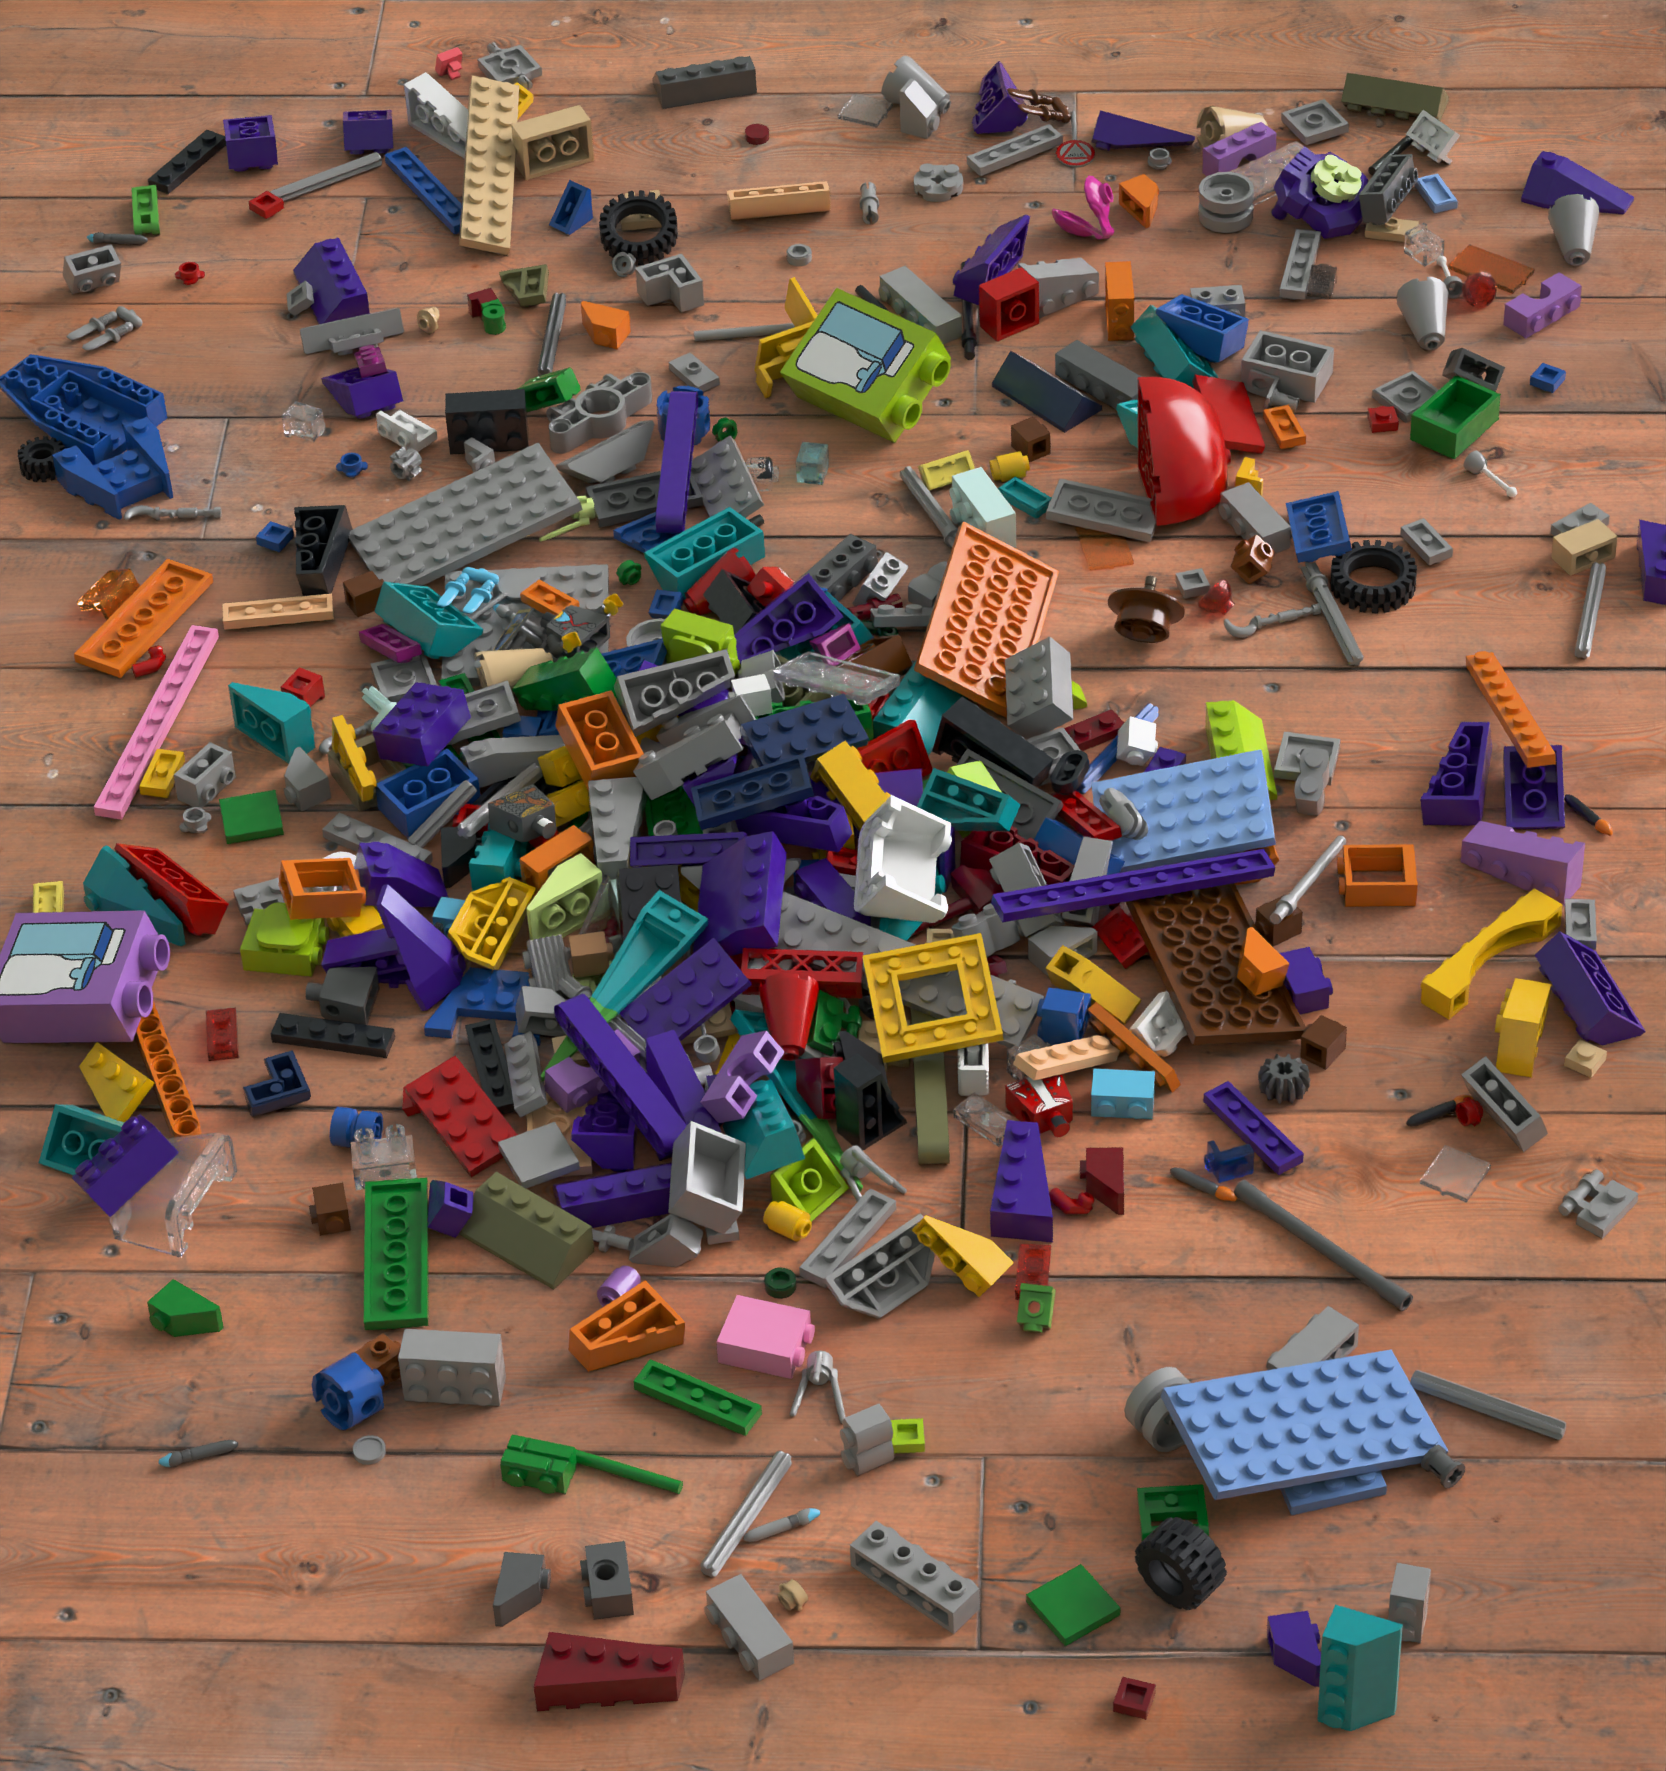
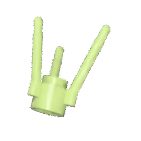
[539,495,595,541]

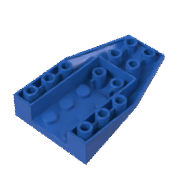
[0,354,167,465]

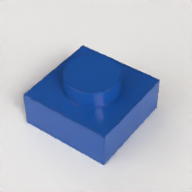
[1530,363,1566,393]
[256,521,294,552]
[648,589,685,619]

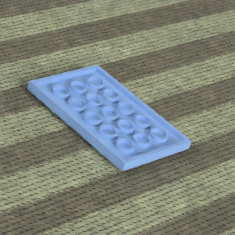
[1091,749,1276,873]

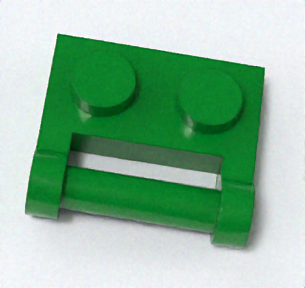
[1137,1484,1209,1541]

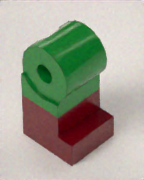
[467,288,506,335]

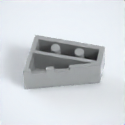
[1018,258,1099,318]

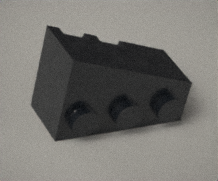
[834,1053,907,1150]

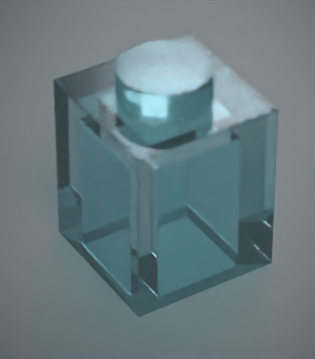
[796,442,829,485]

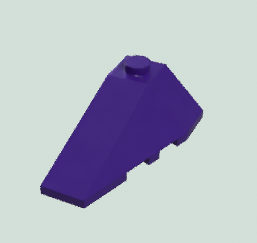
[376,884,466,1011]
[645,1029,721,1161]

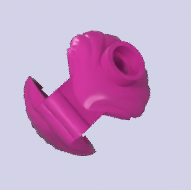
[1052,175,1114,239]

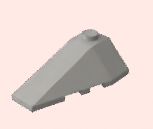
[460,735,565,788]

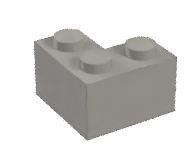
[635,254,704,312]

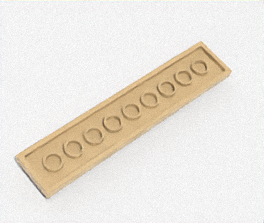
[459,75,519,256]

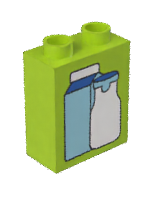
[780,288,951,443]

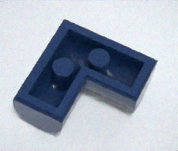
[243,1050,311,1117]

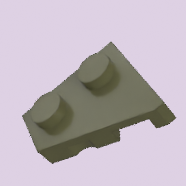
[499,264,549,306]

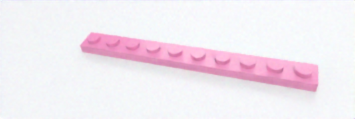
[94,625,219,820]

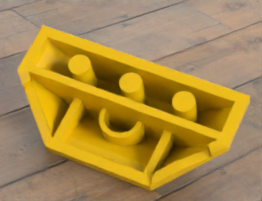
[447,877,536,970]

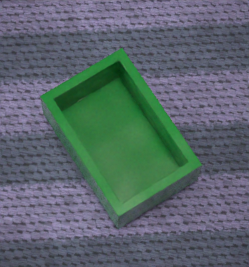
[1410,375,1501,459]

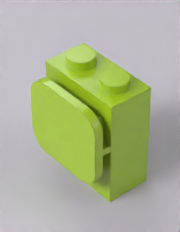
[660,609,740,675]
[240,902,329,977]

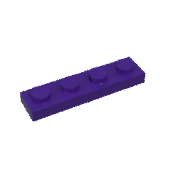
[630,832,747,868]
[1203,1081,1304,1175]

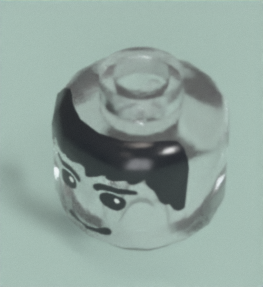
[745,457,779,491]

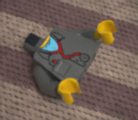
[540,593,623,658]

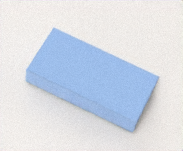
[1415,174,1458,213]

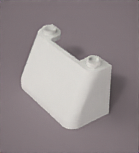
[854,795,952,923]

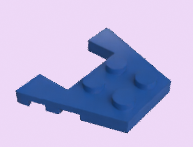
[424,967,541,1046]

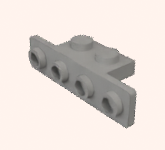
[300,308,404,355]

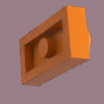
[1263,405,1306,449]
[520,579,580,615]

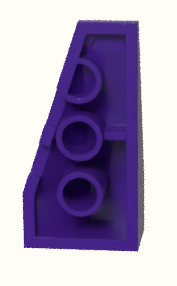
[972,61,1028,134]
[1091,110,1195,151]
[1521,151,1634,214]
[734,573,843,665]
[571,1091,638,1172]

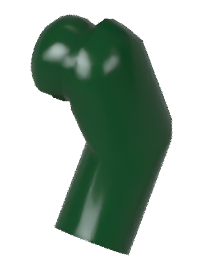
[862,621,899,637]

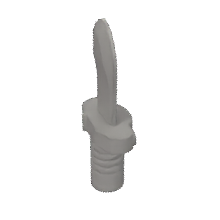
[592,1225,634,1252]

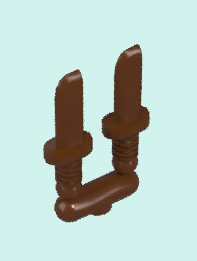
[1007,88,1071,123]

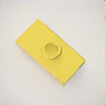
[918,450,975,491]
[33,881,64,913]

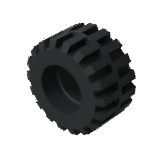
[1135,1517,1227,1610]

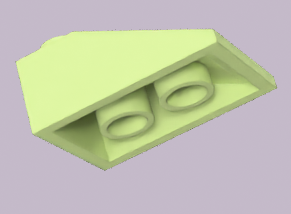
[526,853,606,940]

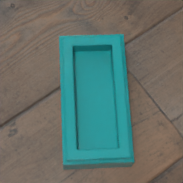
[998,477,1052,519]

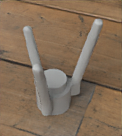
[840,1146,907,1202]
[790,1351,846,1424]

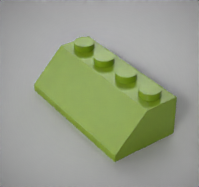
[1205,700,1277,800]

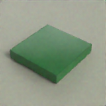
[219,790,284,844]
[1026,1564,1121,1646]

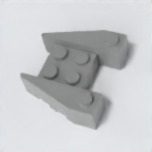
[633,695,756,800]

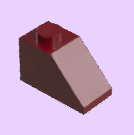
[1080,1147,1124,1215]

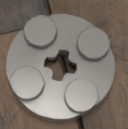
[914,163,963,202]

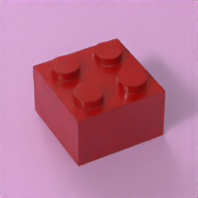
[979,267,1039,342]

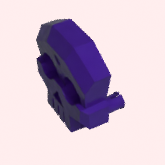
[1271,146,1369,239]

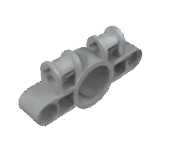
[546,372,652,454]

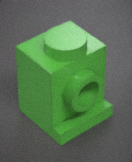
[1017,1283,1056,1333]

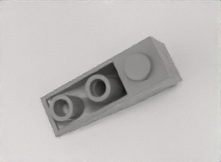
[1062,837,1113,927]

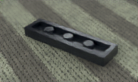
[148,130,226,194]
[271,1013,395,1058]
[465,1019,516,1114]

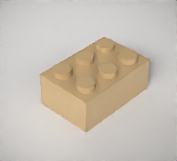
[511,105,594,180]

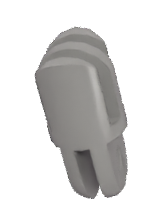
[1099,788,1148,840]

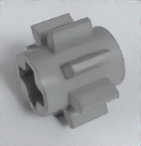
[390,446,422,481]

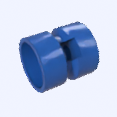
[330,1106,383,1152]

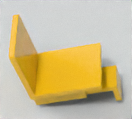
[754,277,818,398]

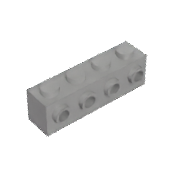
[850,1521,980,1634]

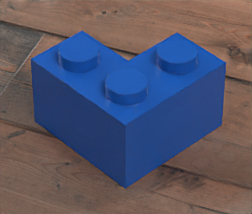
[1037,987,1091,1048]

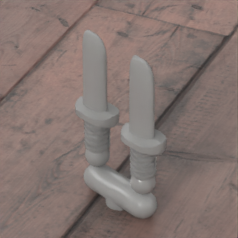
[67,306,143,351]

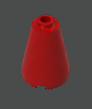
[683,547,756,616]
[759,972,819,1061]

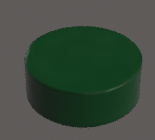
[764,1267,796,1299]

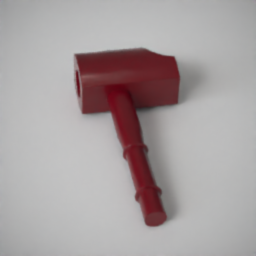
[910,865,1004,937]

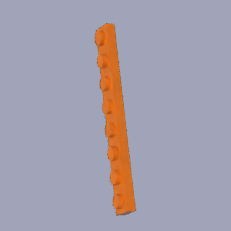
[1466,651,1556,768]

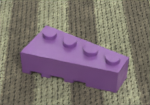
[1461,821,1585,906]

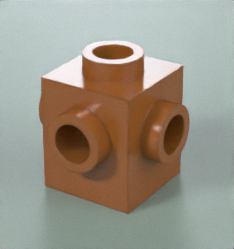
[1231,534,1275,584]
[355,1333,401,1389]

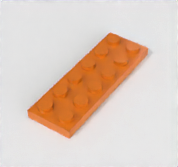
[74,559,213,678]

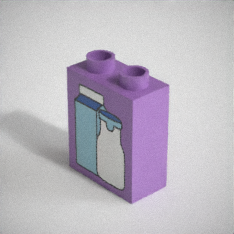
[0,910,170,1043]

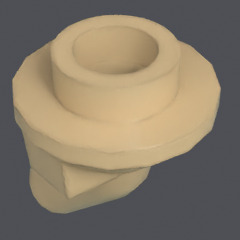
[417,307,439,334]

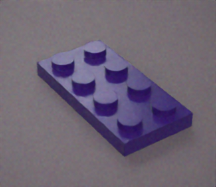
[619,938,752,1041]

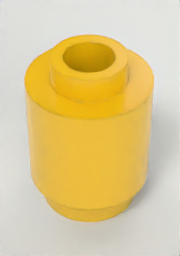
[989,451,1030,482]
[763,1201,812,1242]

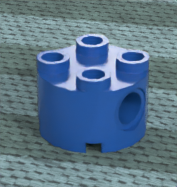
[656,386,710,445]
[311,1352,384,1430]

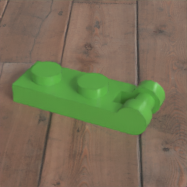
[131,185,160,236]

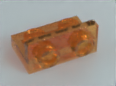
[77,568,140,620]

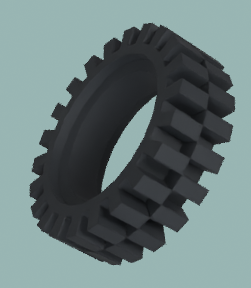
[599,190,678,266]
[1330,540,1417,613]

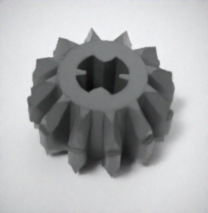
[1258,1054,1310,1105]

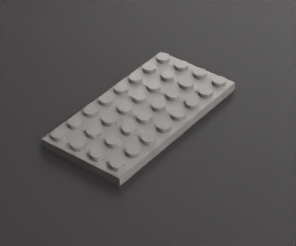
[349,443,583,586]

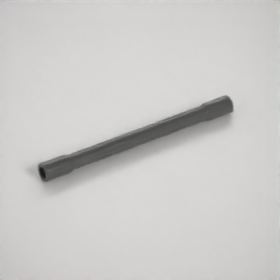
[1234,1180,1413,1311]

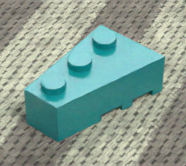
[917,768,1020,832]

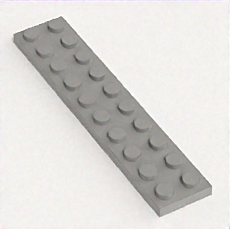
[769,891,1044,1051]

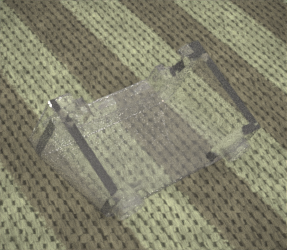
[110,1132,237,1258]

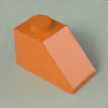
[1119,174,1159,228]
[581,301,631,350]
[1237,927,1290,996]

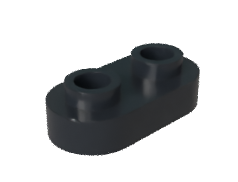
[1050,750,1090,795]

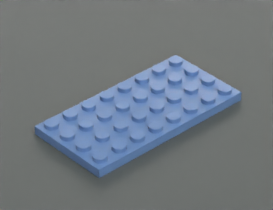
[1160,1350,1448,1500]

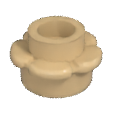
[777,1579,808,1611]

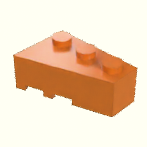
[569,1280,686,1372]

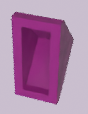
[810,623,860,670]

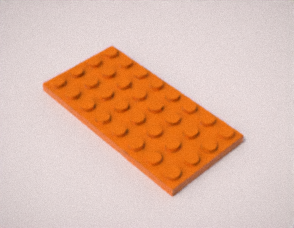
[914,521,1059,718]

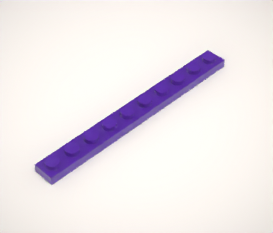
[991,849,1276,923]

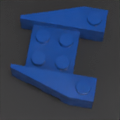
[52,417,173,520]

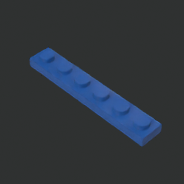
[385,147,461,235]

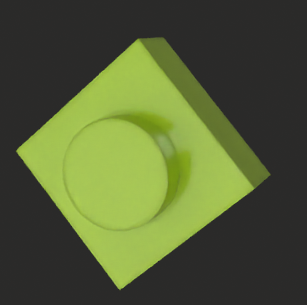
[891,1418,925,1454]

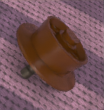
[1108,576,1185,643]

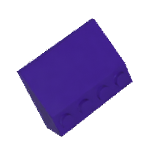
[693,831,787,956]

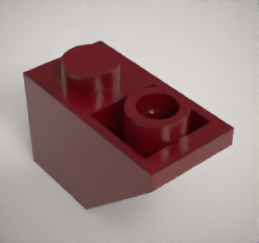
[795,1057,843,1119]

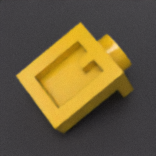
[1235,457,1263,496]

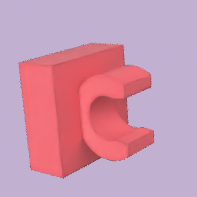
[435,47,462,80]

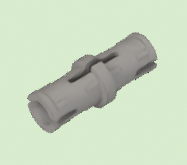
[859,182,879,224]

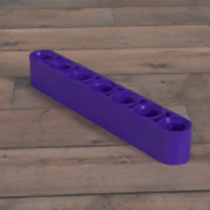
[656,391,698,533]
[554,993,687,1156]

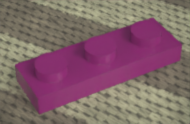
[354,345,387,378]
[359,624,422,663]

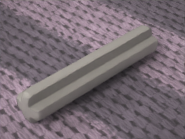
[408,780,477,848]

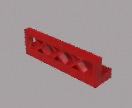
[741,948,864,999]

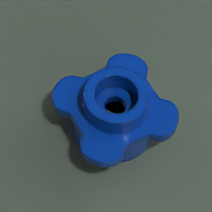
[336,453,368,477]

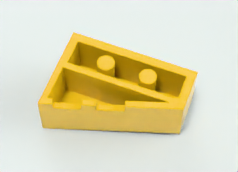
[810,740,891,831]
[1495,978,1551,1078]

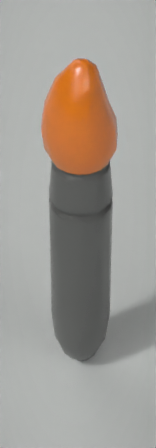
[1170,1167,1237,1202]

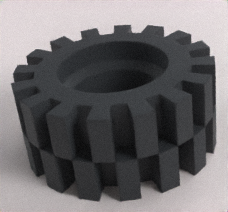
[18,436,65,482]

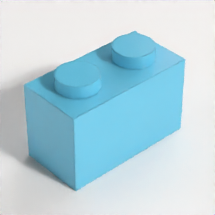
[1091,1069,1155,1119]

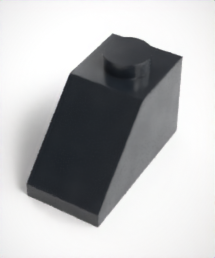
[441,827,482,888]

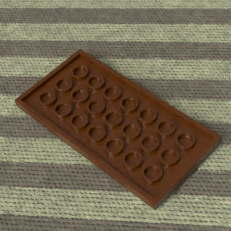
[1126,883,1306,1045]

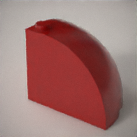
[1138,377,1231,526]

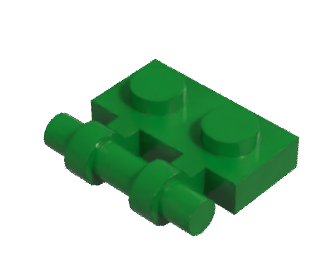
[807,990,862,1057]

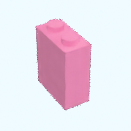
[717,1295,815,1379]

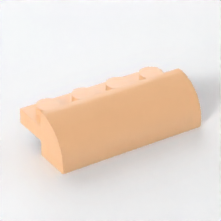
[727,181,830,220]

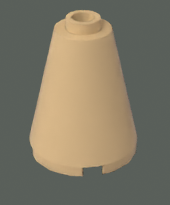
[1196,106,1268,151]
[474,648,553,695]

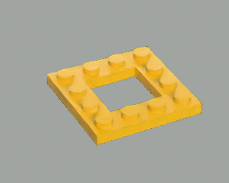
[862,933,1004,1063]

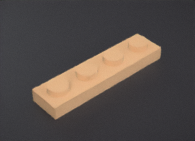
[223,594,334,630]
[1013,1035,1120,1080]

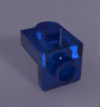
[1204,1140,1254,1183]

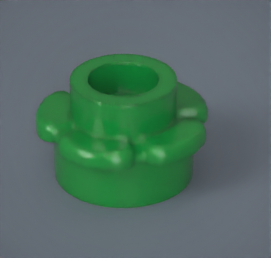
[712,417,738,442]
[616,560,642,585]

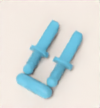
[437,567,499,614]

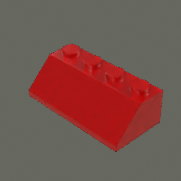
[114,843,229,936]

